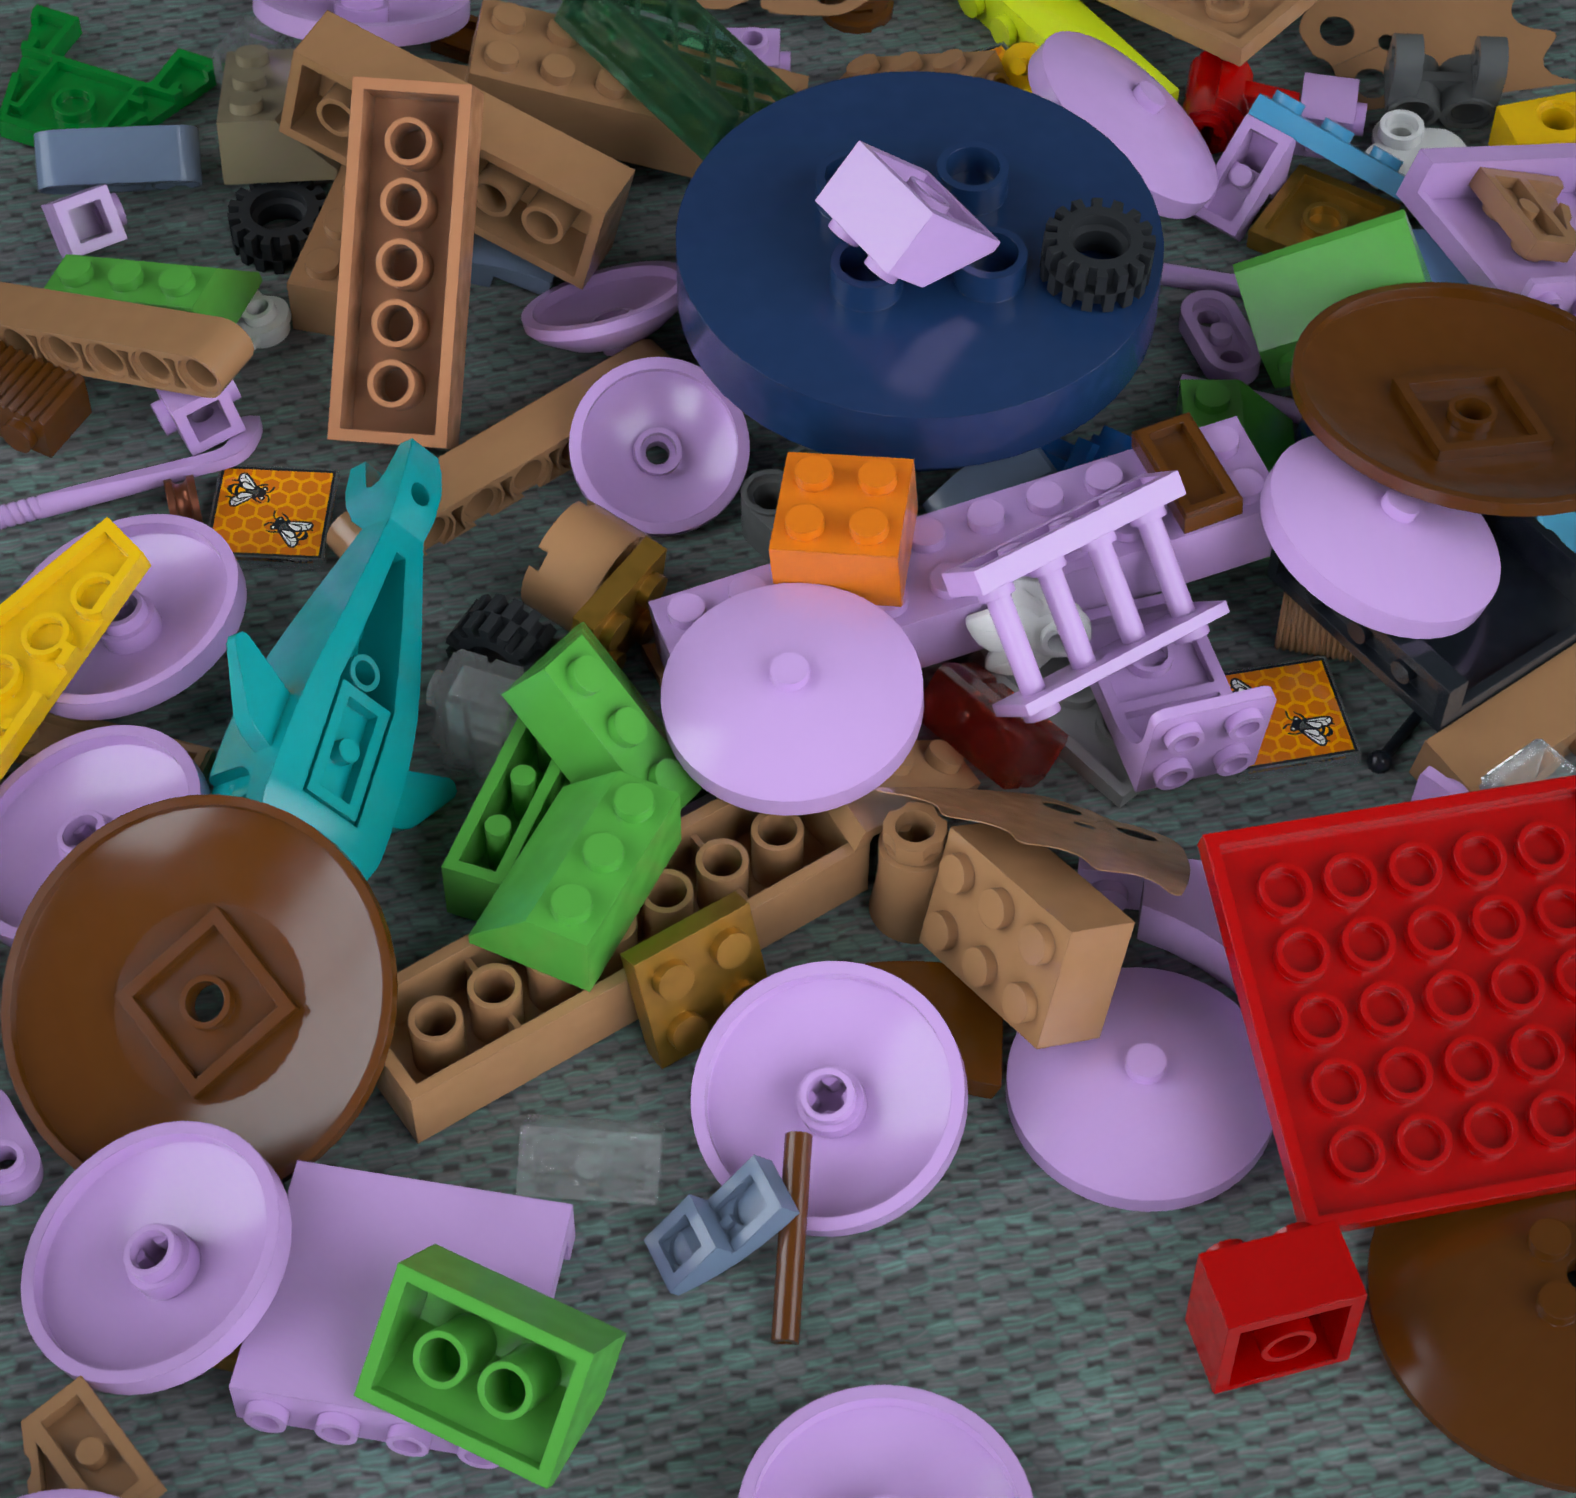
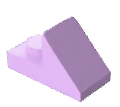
[1193,114,1296,241]

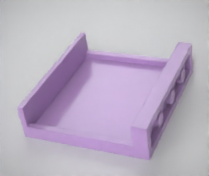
[1396,143,1576,316]
[229,1160,575,1469]

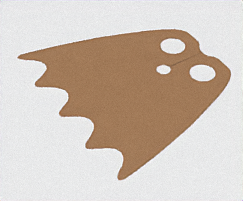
[1299,0,1576,110]
[875,787,1190,896]

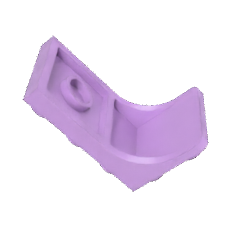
[1083,593,1277,792]

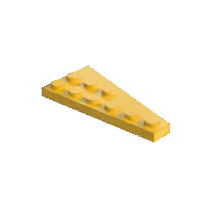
[0,517,151,781]

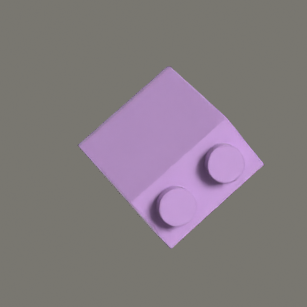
[815,141,1001,288]

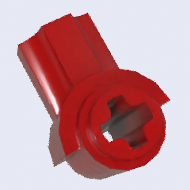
[1183,51,1300,154]

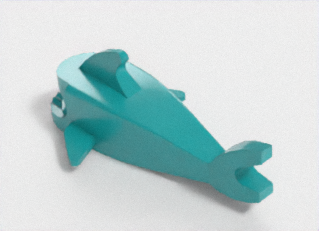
[209,438,457,881]

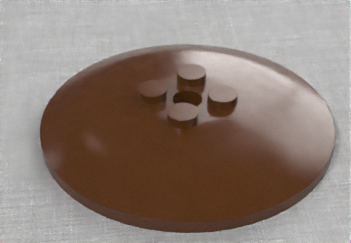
[1290,282,1576,517]
[1,794,398,1184]
[1366,1190,1576,1493]

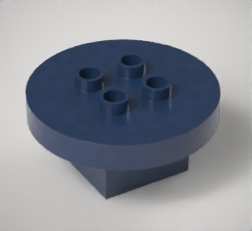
[676,71,1164,472]

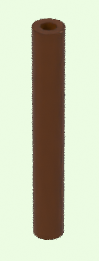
[771,1131,813,1345]

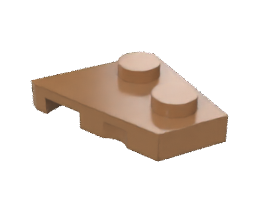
[1468,167,1576,263]
[21,1375,168,1498]

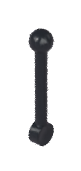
[1367,711,1423,774]

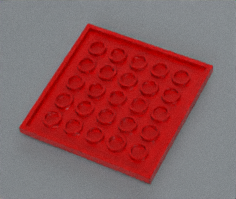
[1197,775,1576,1232]

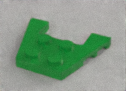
[0,4,223,147]

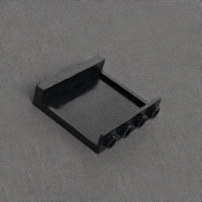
[1266,514,1576,733]

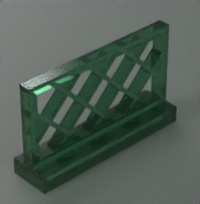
[554,0,796,160]

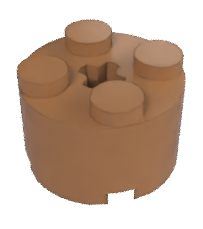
[521,499,658,632]

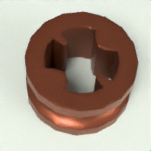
[163,475,203,523]

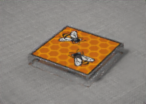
[208,465,341,573]
[1223,655,1362,785]

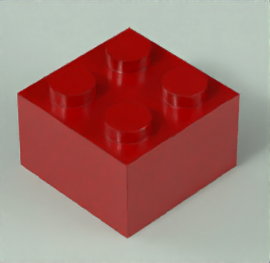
[1185,1219,1367,1394]

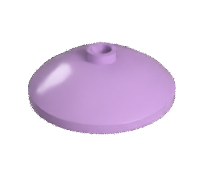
[521,261,678,356]
[569,357,750,537]

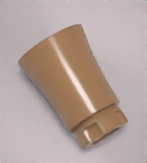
[869,802,949,944]

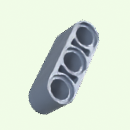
[33,125,203,195]

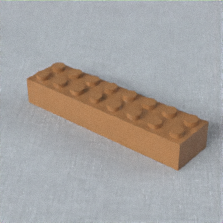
[376,798,870,1144]

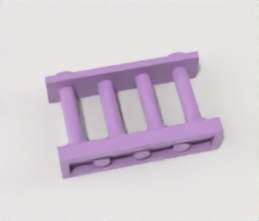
[941,470,1230,723]

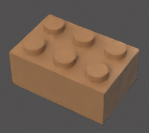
[919,823,1135,1049]

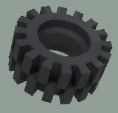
[227,181,326,274]
[1039,197,1156,313]
[445,594,561,706]

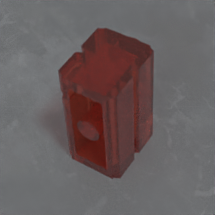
[922,662,1069,790]

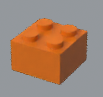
[769,452,918,607]

